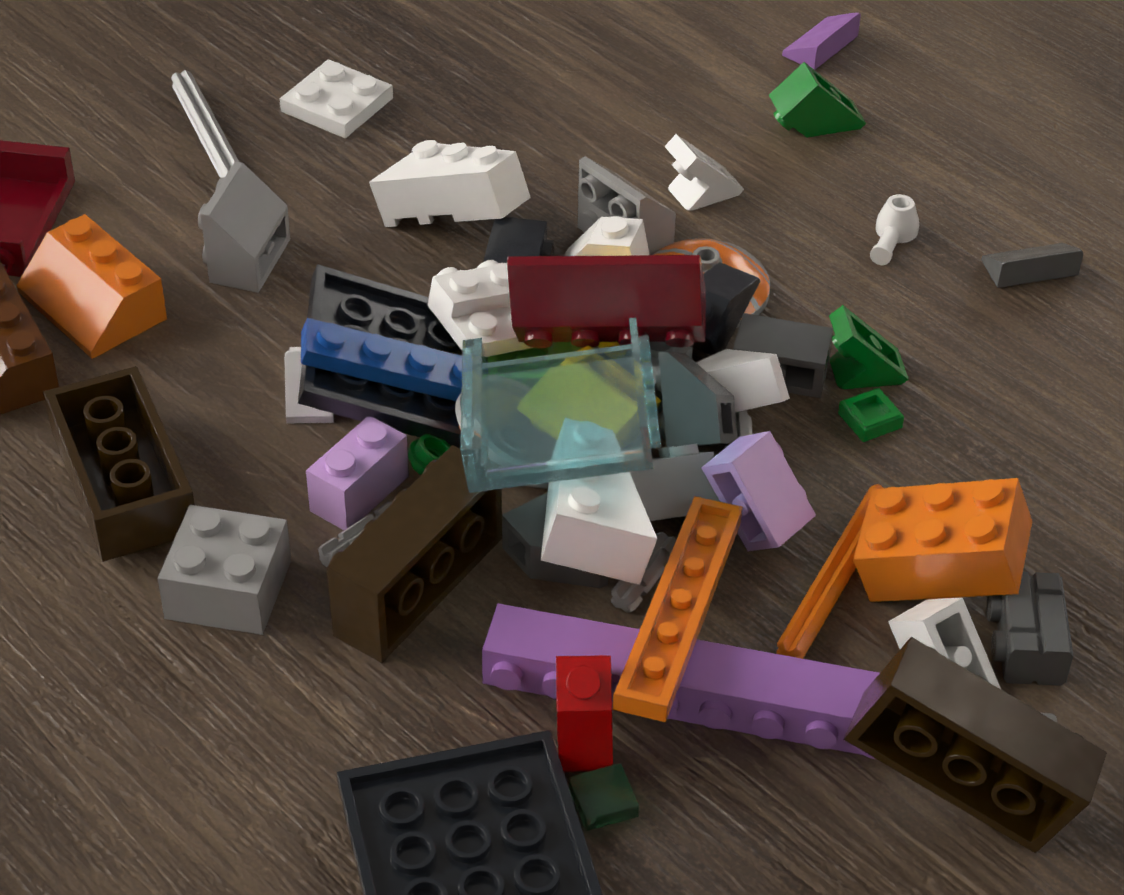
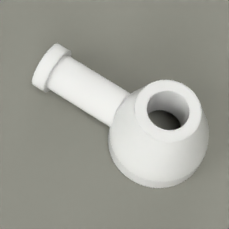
[870,194,919,265]

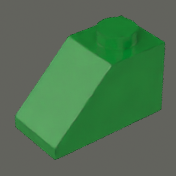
[769,62,866,138]

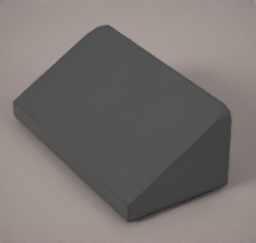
[981,243,1083,288]

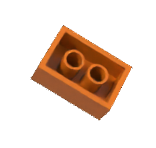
[853,478,1032,602]

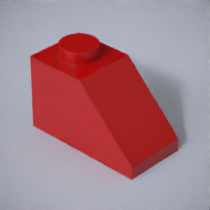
[556,655,613,772]

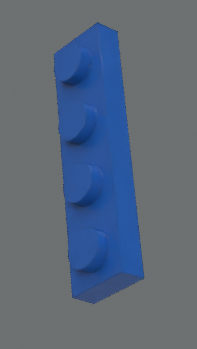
[301,318,487,401]

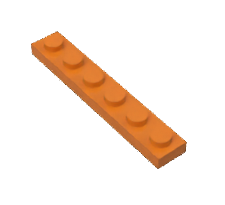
[612,496,743,722]

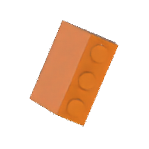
[16,214,167,359]

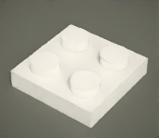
[280,59,393,139]

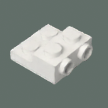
[428,260,533,359]

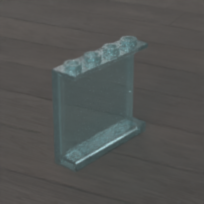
[461,317,661,493]

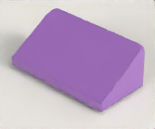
[782,13,861,70]

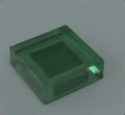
[569,763,639,831]

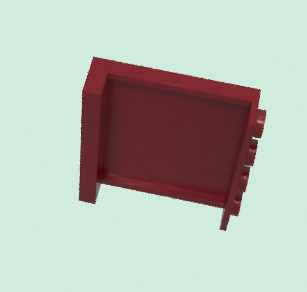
[0,140,75,277]

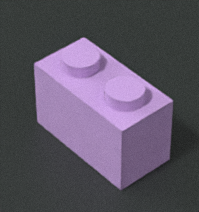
[306,417,409,530]
[701,431,816,551]

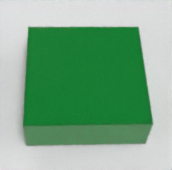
[838,388,904,442]

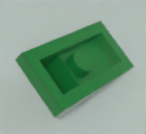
[829,305,909,389]

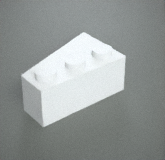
[369,140,531,227]
[541,422,657,585]

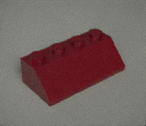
[507,255,706,348]

